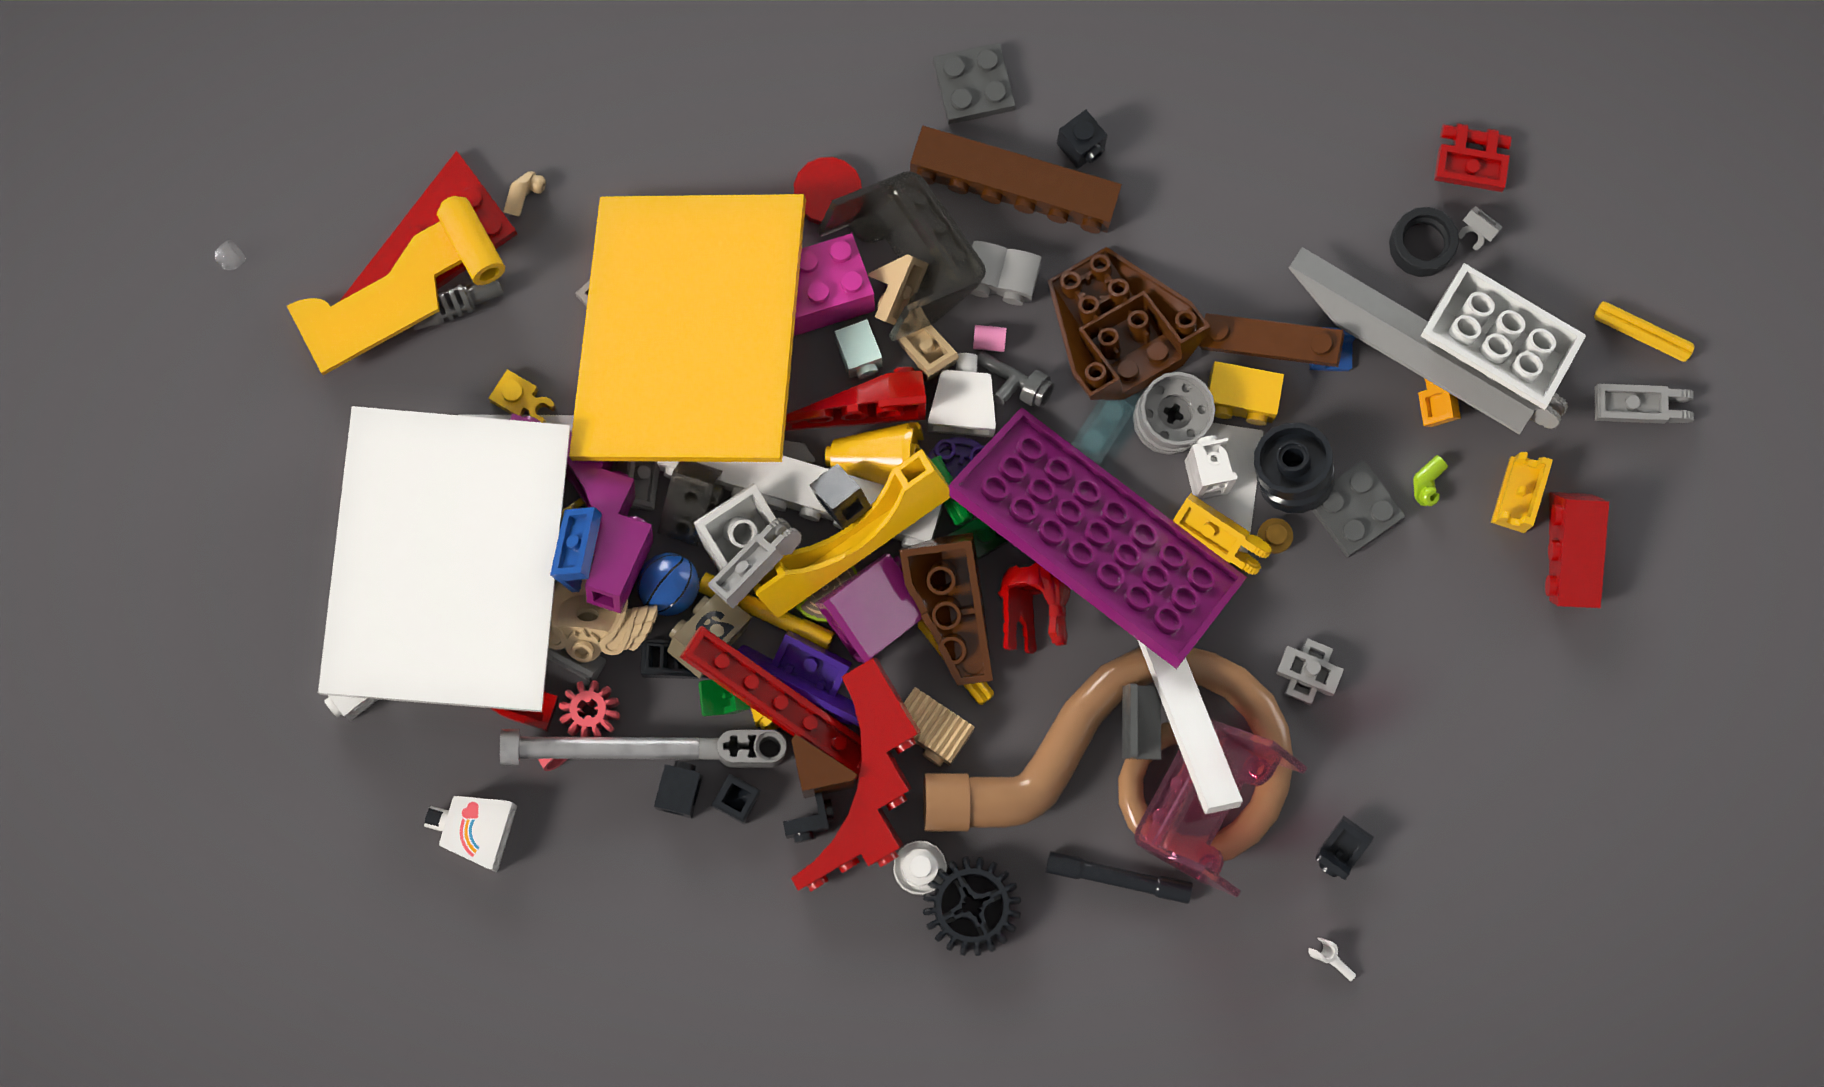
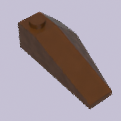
[899,533,993,686]

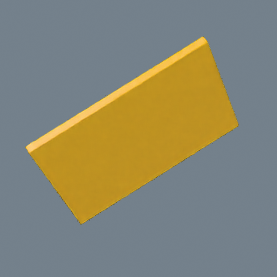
[569,194,806,462]

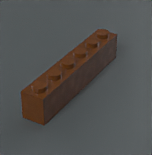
[910,125,1122,234]

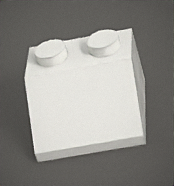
[693,483,776,572]

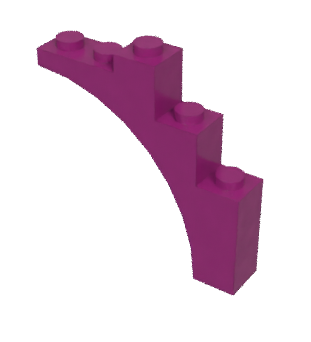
[509,413,653,614]

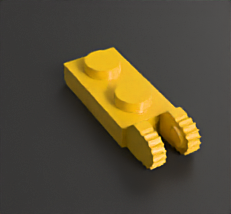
[1173,493,1272,575]

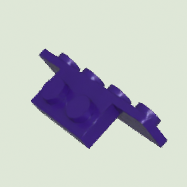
[737,630,859,726]

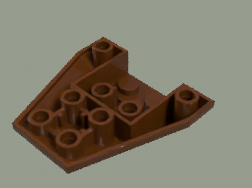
[1047,247,1211,400]

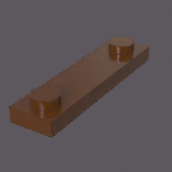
[1199,313,1345,367]

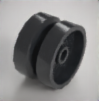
[1254,423,1335,513]

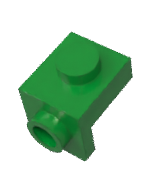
[698,679,750,717]

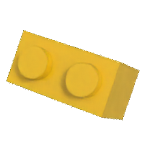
[1208,361,1284,426]

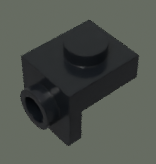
[783,792,835,843]
[1315,816,1374,880]

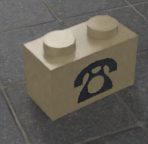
[667,593,752,679]

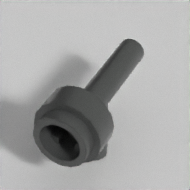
[977,351,1054,407]

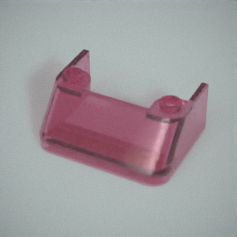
[1135,719,1308,898]

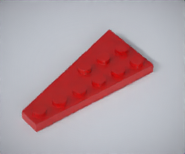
[339,150,517,302]

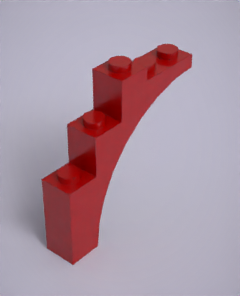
[791,657,921,892]

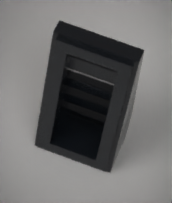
[641,639,710,679]

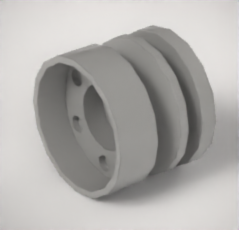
[1133,372,1215,455]

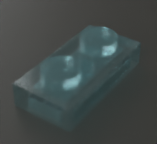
[1071,399,1135,466]

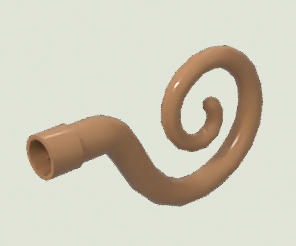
[923,647,1294,865]

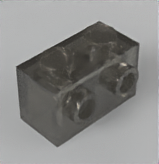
[657,462,725,547]

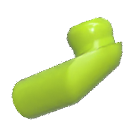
[1413,455,1448,506]

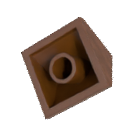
[791,734,858,798]

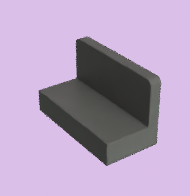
[1122,684,1161,760]

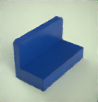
[550,507,602,592]

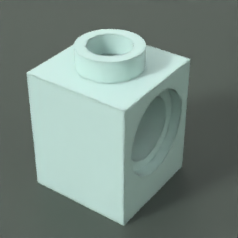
[834,319,882,379]

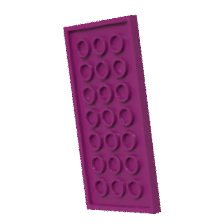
[948,407,1247,669]

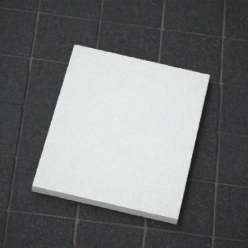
[318,406,570,712]

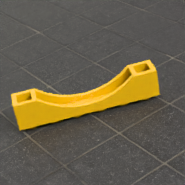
[753,449,951,618]

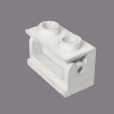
[1185,435,1238,500]

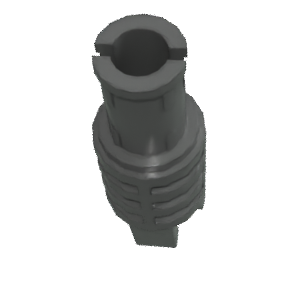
[412,279,504,330]

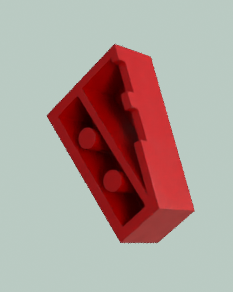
[1545,492,1609,608]

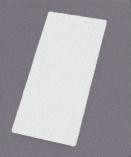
[1202,423,1263,553]

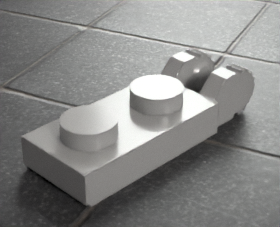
[1594,384,1694,424]
[708,518,802,608]

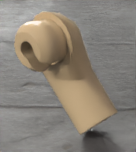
[503,172,546,216]

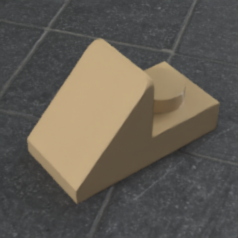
[868,254,929,328]
[896,319,959,383]

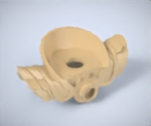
[549,579,658,662]

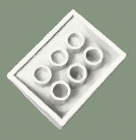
[1421,263,1586,410]

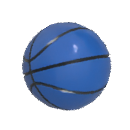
[637,553,700,616]

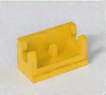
[1490,452,1553,533]

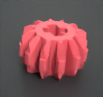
[559,680,621,737]

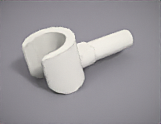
[1308,937,1356,981]

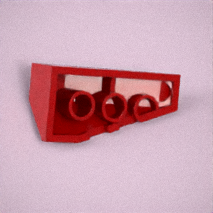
[785,367,926,431]

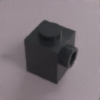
[1056,109,1108,169]

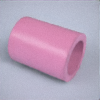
[973,325,1007,352]

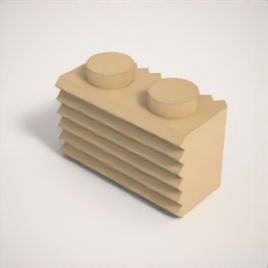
[904,687,975,767]

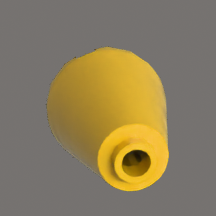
[825,422,925,485]

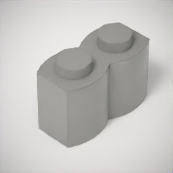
[964,241,1041,306]

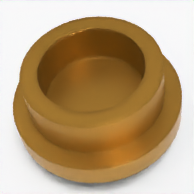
[1257,518,1293,554]

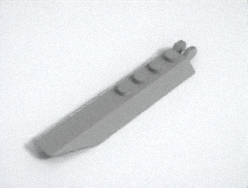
[1289,247,1568,435]

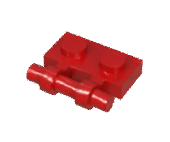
[1434,123,1512,192]

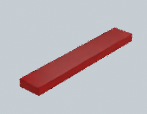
[680,626,862,779]

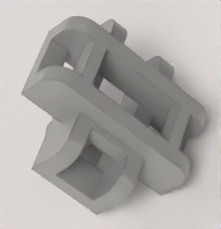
[1276,638,1344,706]

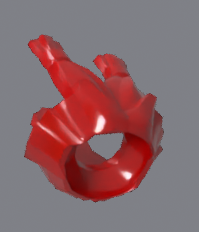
[998,562,1071,654]

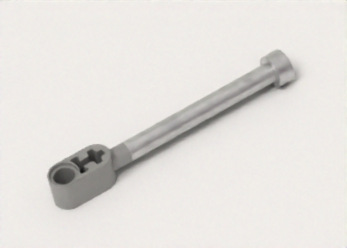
[500,729,787,768]

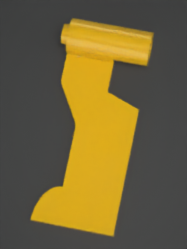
[287,196,505,375]

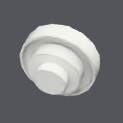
[893,841,947,895]

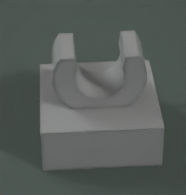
[1458,206,1503,250]

